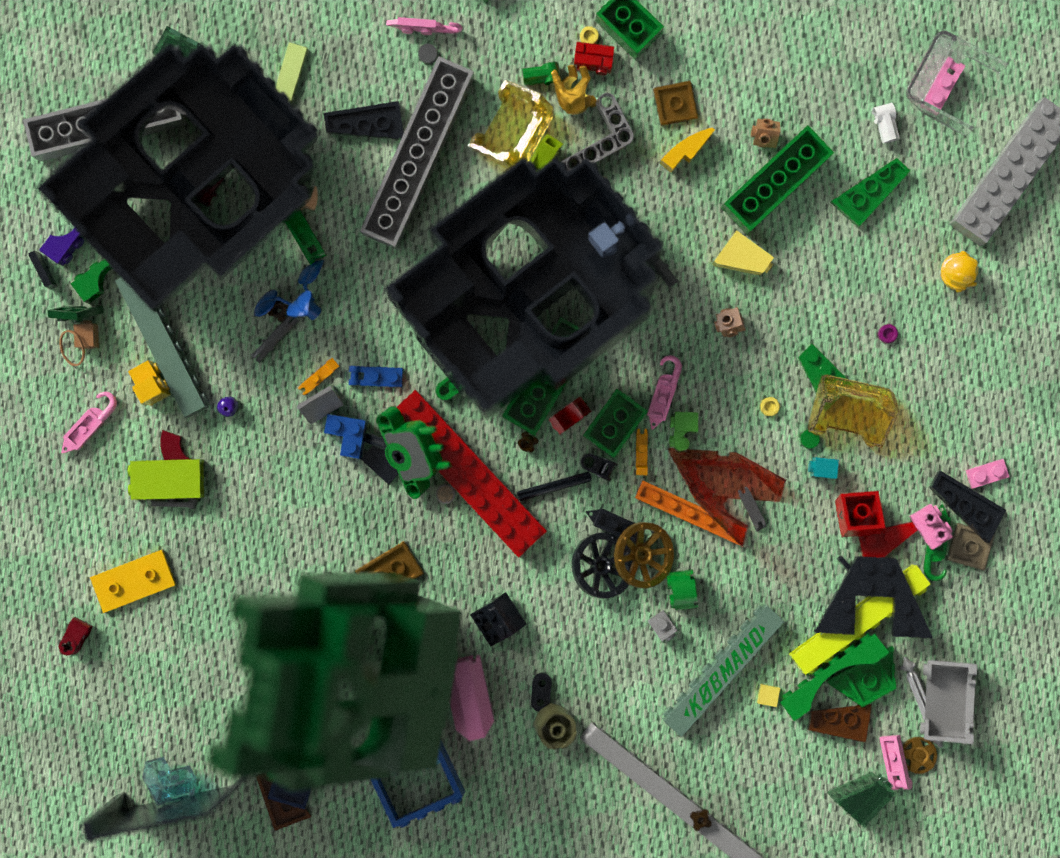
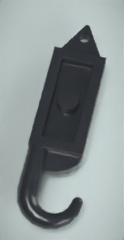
[585,508,656,545]

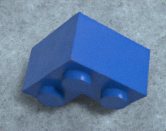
[324,414,368,459]

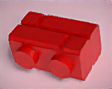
[574,42,614,76]

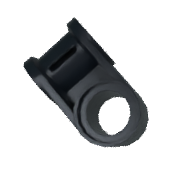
[580,453,618,482]

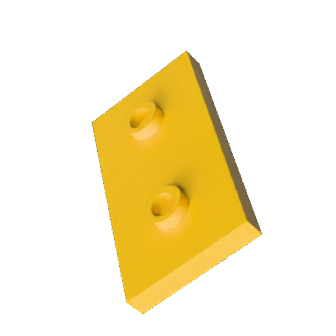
[90,549,176,613]

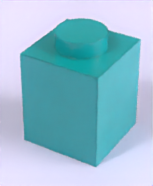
[808,457,839,479]

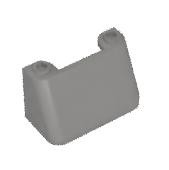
[920,660,977,744]

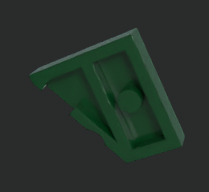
[47,305,104,323]

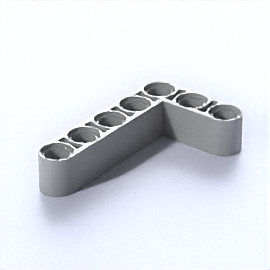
[562,93,634,172]

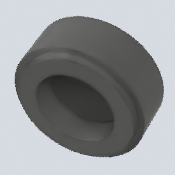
[418,44,438,64]

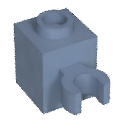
[588,222,625,258]

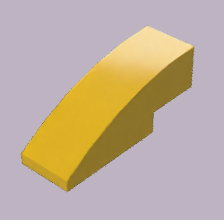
[659,128,715,173]

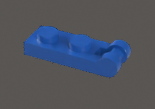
[348,366,403,387]

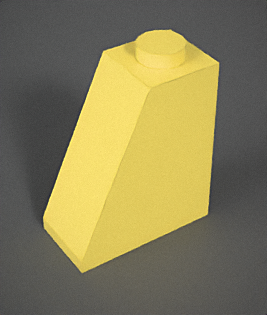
[712,231,774,275]

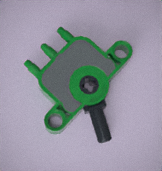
[364,406,451,499]

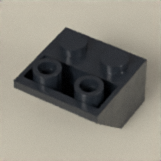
[470,592,527,647]

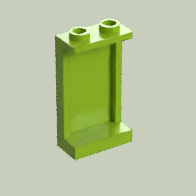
[127,459,204,500]

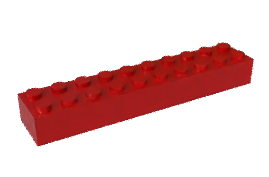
[397,390,547,558]

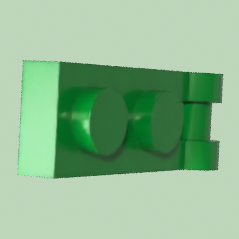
[286,210,327,265]

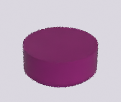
[878,324,898,344]

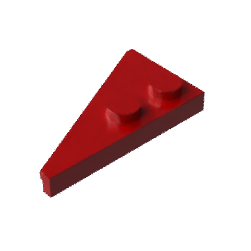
[858,522,918,557]

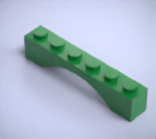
[780,633,889,721]

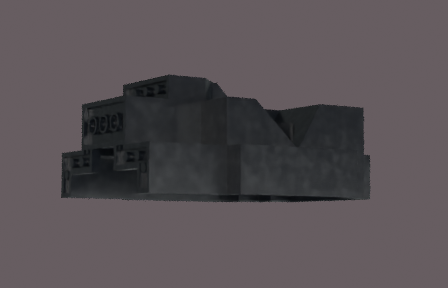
[35,42,318,313]
[384,157,663,420]

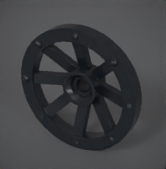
[571,533,633,599]

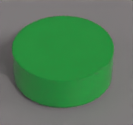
[799,429,820,449]

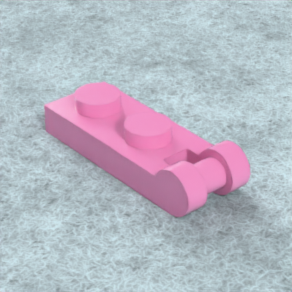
[922,56,965,113]
[879,735,912,790]

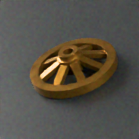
[614,522,674,588]

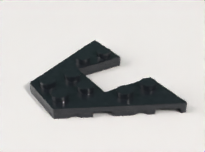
[814,556,932,638]

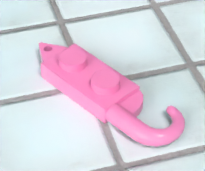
[386,17,463,35]

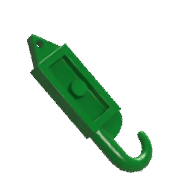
[923,504,951,581]

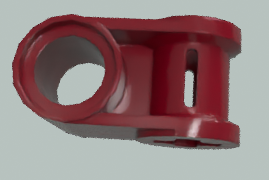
[59,617,93,656]

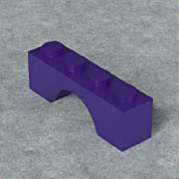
[39,229,84,266]

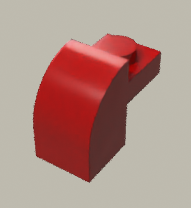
[548,396,592,435]

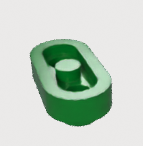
[435,378,460,400]

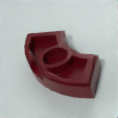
[160,430,191,460]

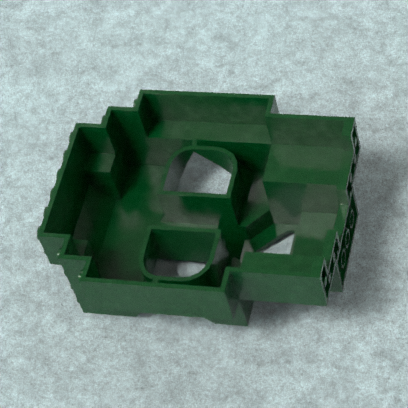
[207,573,462,791]

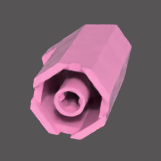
[450,655,494,741]

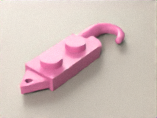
[647,355,682,430]
[61,391,117,453]

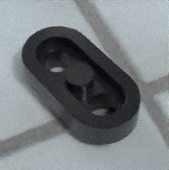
[531,672,552,712]

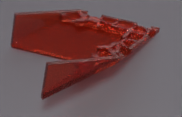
[668,448,786,547]

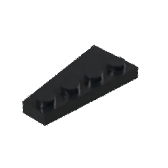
[323,101,404,140]
[929,470,1006,543]

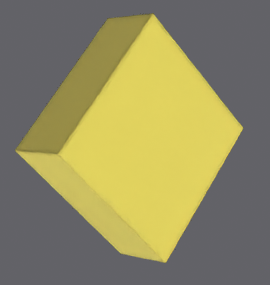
[757,684,780,707]

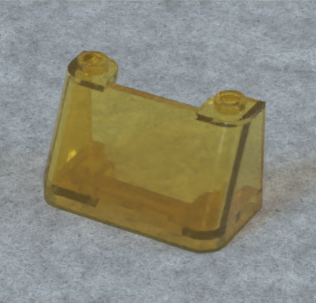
[468,80,554,169]
[808,375,900,448]

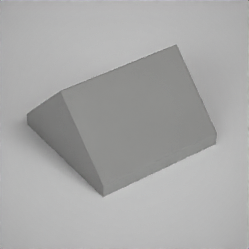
[297,385,344,425]

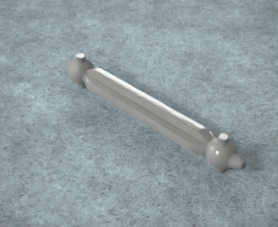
[900,657,943,748]

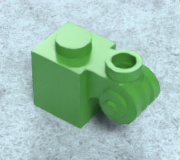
[669,412,698,452]

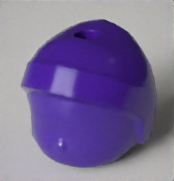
[217,396,238,417]

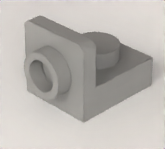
[647,610,678,641]

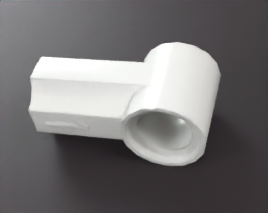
[872,103,900,144]

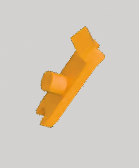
[298,358,339,395]
[635,429,648,475]

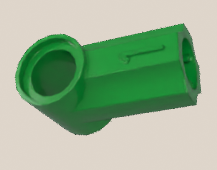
[522,62,561,86]

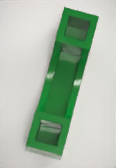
[70,259,112,304]

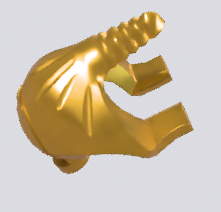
[551,65,596,115]

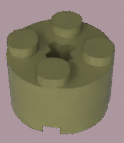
[533,703,576,750]

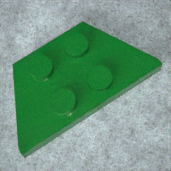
[826,646,896,707]

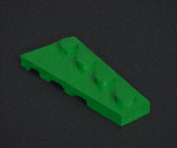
[830,158,911,227]

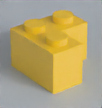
[128,360,171,406]

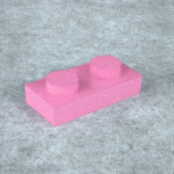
[965,459,1009,489]

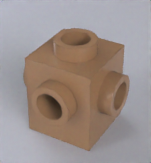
[750,118,780,148]
[714,307,746,337]

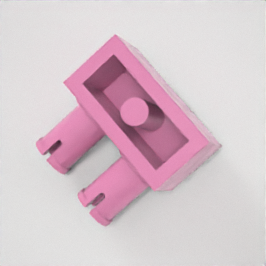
[909,504,953,549]

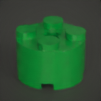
[667,569,699,611]

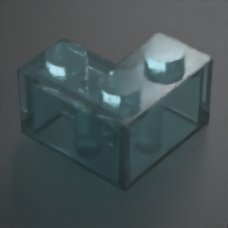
[142,757,197,806]

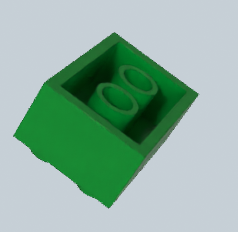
[595,0,664,60]
[582,389,648,458]

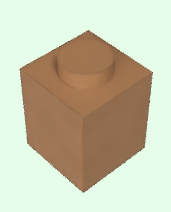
[73,320,99,349]

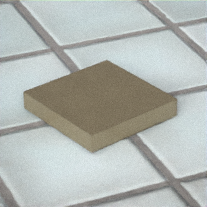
[946,523,995,571]

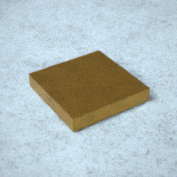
[653,80,698,126]

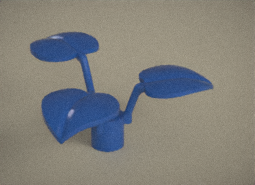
[254,259,324,320]

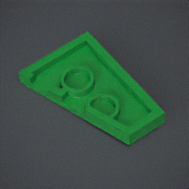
[797,344,852,411]

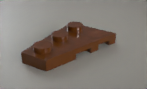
[807,704,872,742]
[256,775,312,831]

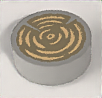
[436,484,455,504]

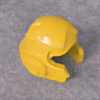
[941,251,979,293]

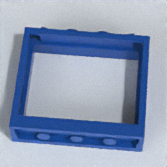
[371,740,466,828]

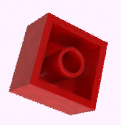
[835,491,886,538]

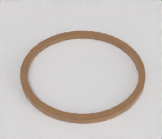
[59,330,85,366]

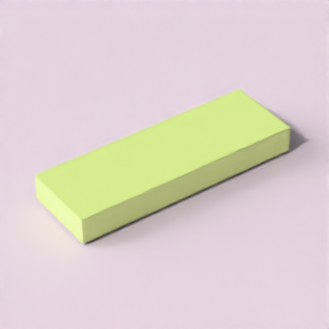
[276,42,308,103]

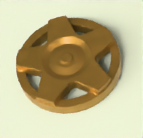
[903,737,937,774]

